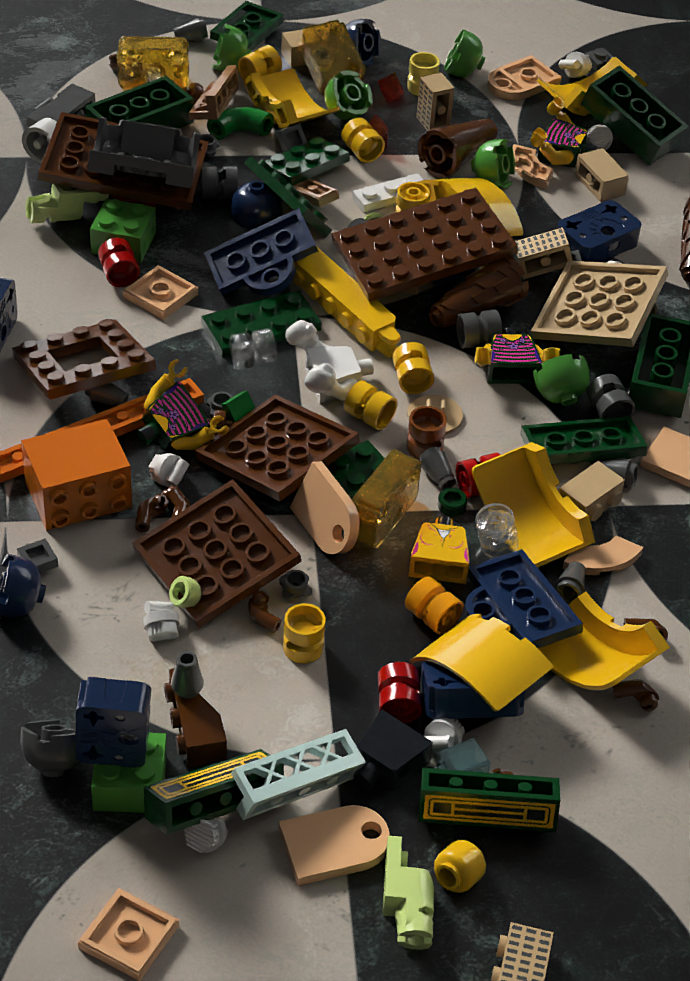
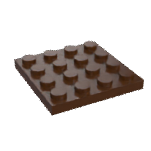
[195,394,360,502]
[132,479,302,628]

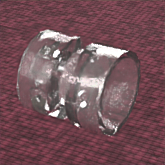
[229,328,277,370]
[475,503,519,558]

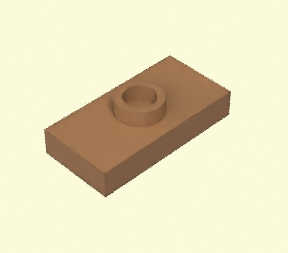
[293,179,339,207]

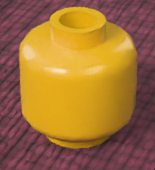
[434,840,486,893]

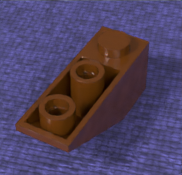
[164,669,227,768]

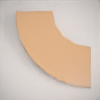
[512,144,553,189]
[563,536,643,575]

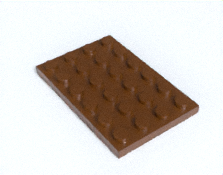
[38,112,208,211]
[332,188,518,302]

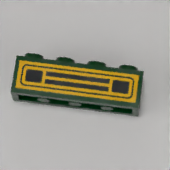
[143,749,284,835]
[419,768,561,832]

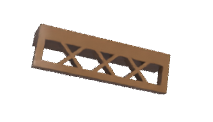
[189,65,239,120]

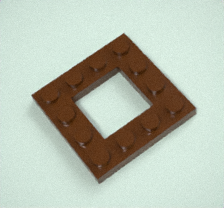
[12,319,156,400]

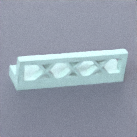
[231,729,366,820]

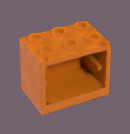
[21,419,132,531]

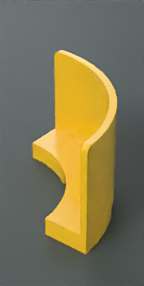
[537,57,648,116]
[243,68,340,128]
[418,177,523,237]
[472,442,595,568]
[538,592,670,690]
[409,614,554,711]

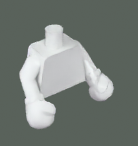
[285,320,374,404]

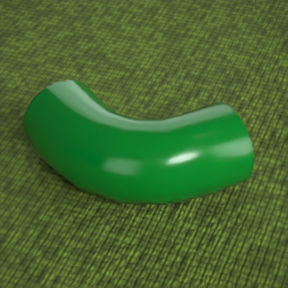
[207,107,274,140]

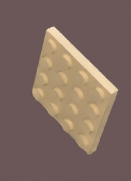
[531,261,668,347]

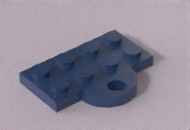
[204,208,318,296]
[465,549,583,648]

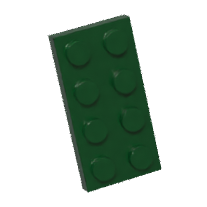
[245,156,332,238]
[201,290,322,357]
[521,416,648,465]

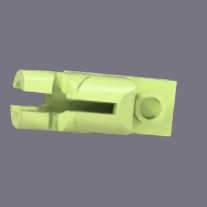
[25,184,109,223]
[383,836,434,950]

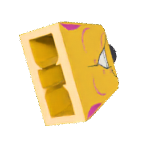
[408,516,469,584]

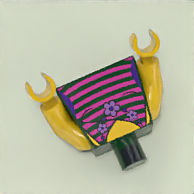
[530,97,598,168]
[474,328,560,384]
[137,359,229,450]

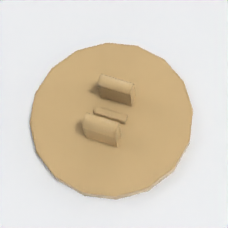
[407,394,463,435]

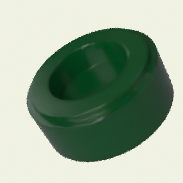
[437,488,468,516]

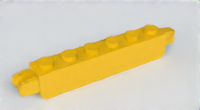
[293,247,401,358]

